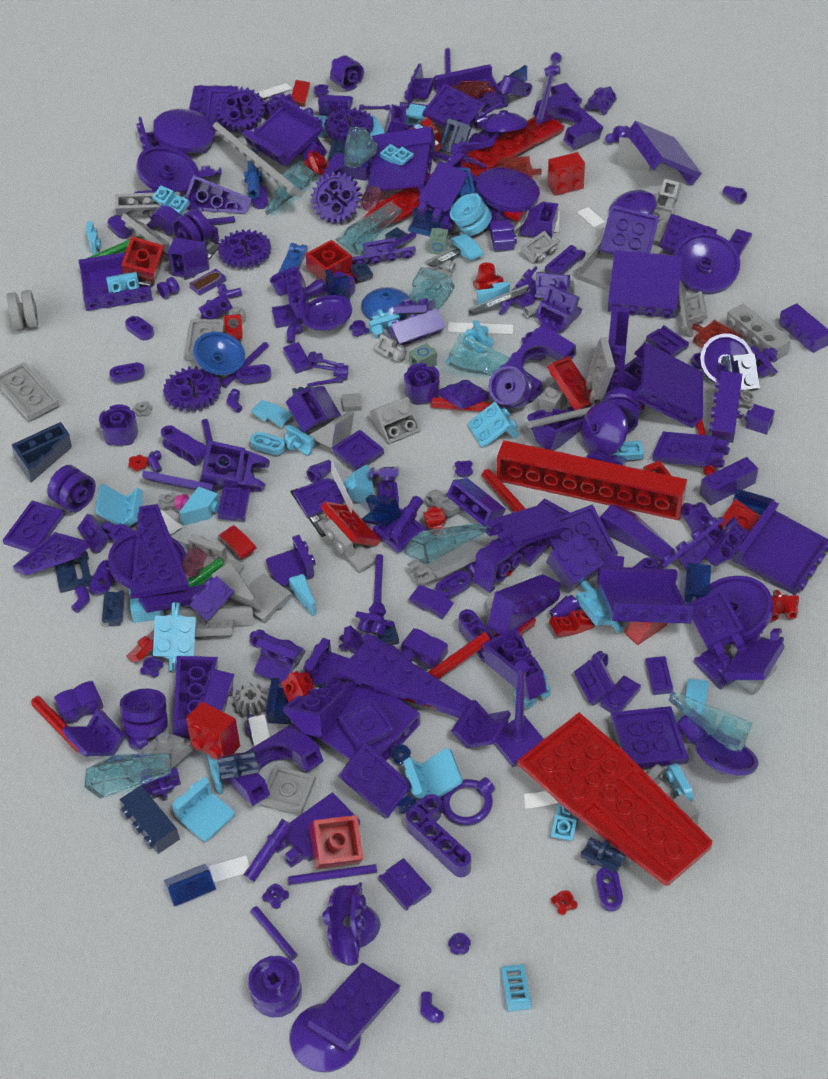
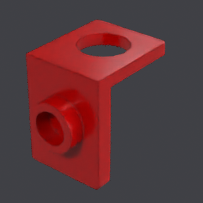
[224,314,243,341]

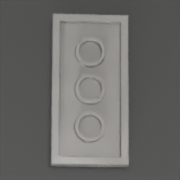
[121,213,171,257]
[0,362,60,421]

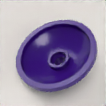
[482,110,528,132]
[609,190,657,215]
[302,295,352,331]
[700,334,752,383]
[581,402,628,456]
[695,734,759,776]
[290,1003,361,1073]

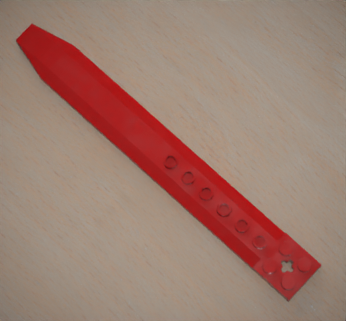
[360,116,564,231]

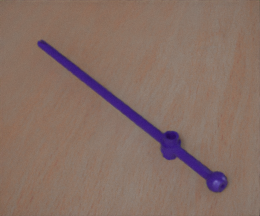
[536,52,562,125]

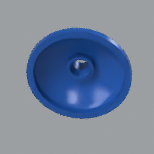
[361,287,411,321]
[193,332,245,375]

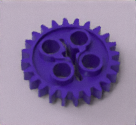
[216,87,266,133]
[324,107,374,143]
[311,171,363,225]
[218,229,272,269]
[163,366,221,412]

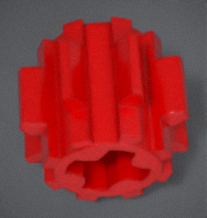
[423,506,446,530]

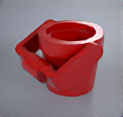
[302,150,328,177]
[473,262,504,290]

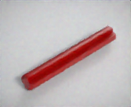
[431,397,502,412]
[481,469,526,512]
[428,632,491,679]
[31,695,79,753]

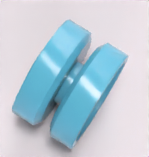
[450,193,492,236]

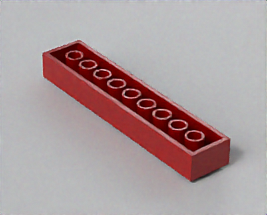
[497,440,687,521]

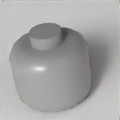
[228,307,246,325]

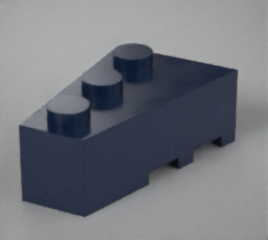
[11,422,72,483]

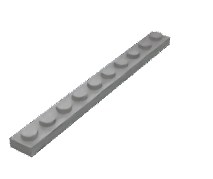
[213,122,304,198]

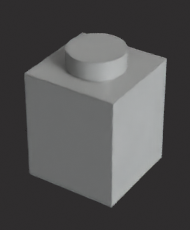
[660,179,681,202]

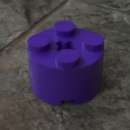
[330,55,364,91]
[404,363,440,405]
[99,404,138,446]

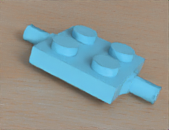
[575,581,624,633]
[153,603,196,672]

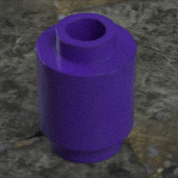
[678,715,708,746]

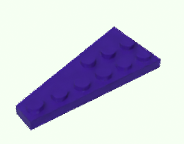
[130,504,189,599]
[336,637,472,718]

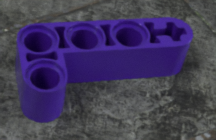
[270,267,310,318]
[406,794,471,878]

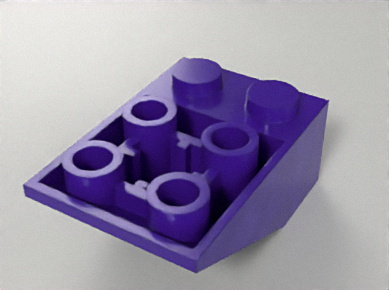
[286,386,341,433]

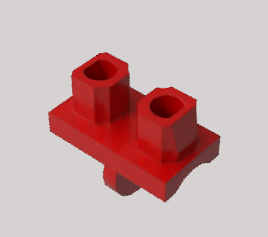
[770,590,799,621]

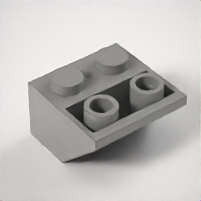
[370,397,421,444]

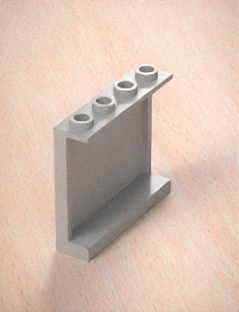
[577,235,663,291]

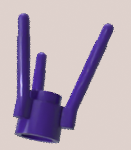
[474,102,503,129]
[451,141,487,169]
[307,358,349,386]

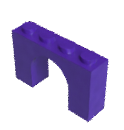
[533,92,603,149]
[314,153,371,208]
[500,324,576,403]
[226,723,324,806]

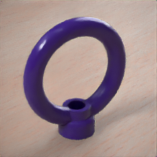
[441,777,495,826]

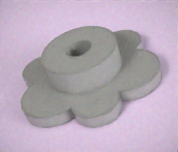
[132,401,153,417]

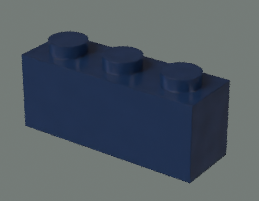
[119,785,180,854]

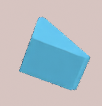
[129,589,164,623]

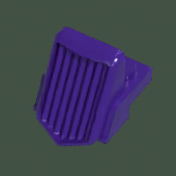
[536,284,582,333]
[254,634,306,683]

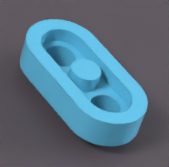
[250,432,285,455]
[665,763,694,802]

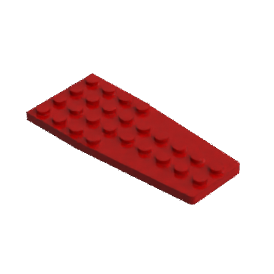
[517,712,713,886]

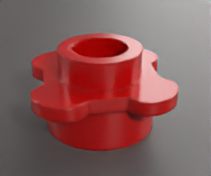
[551,890,578,915]

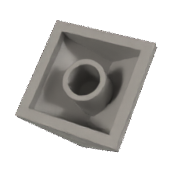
[309,410,354,448]

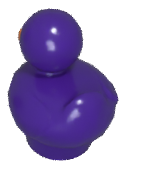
[605,125,629,144]

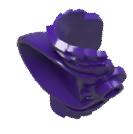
[323,882,381,966]

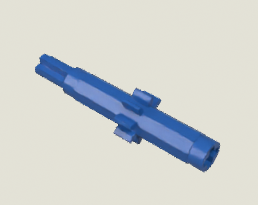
[244,148,263,199]

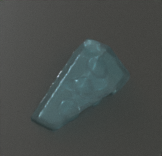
[344,127,377,168]
[265,161,315,215]
[335,202,402,256]
[404,267,455,320]
[445,333,510,376]
[404,523,486,564]
[669,691,753,751]
[85,753,172,799]

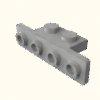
[678,280,708,337]
[318,517,375,572]
[178,534,244,573]
[175,606,254,638]

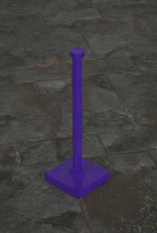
[494,661,544,768]

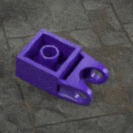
[200,440,270,492]

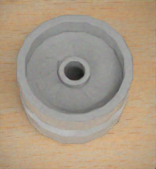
[7,290,38,330]

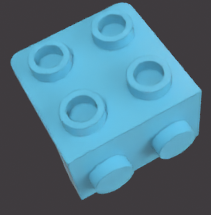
[468,401,520,448]
[95,484,143,527]
[403,748,463,799]
[172,777,235,842]

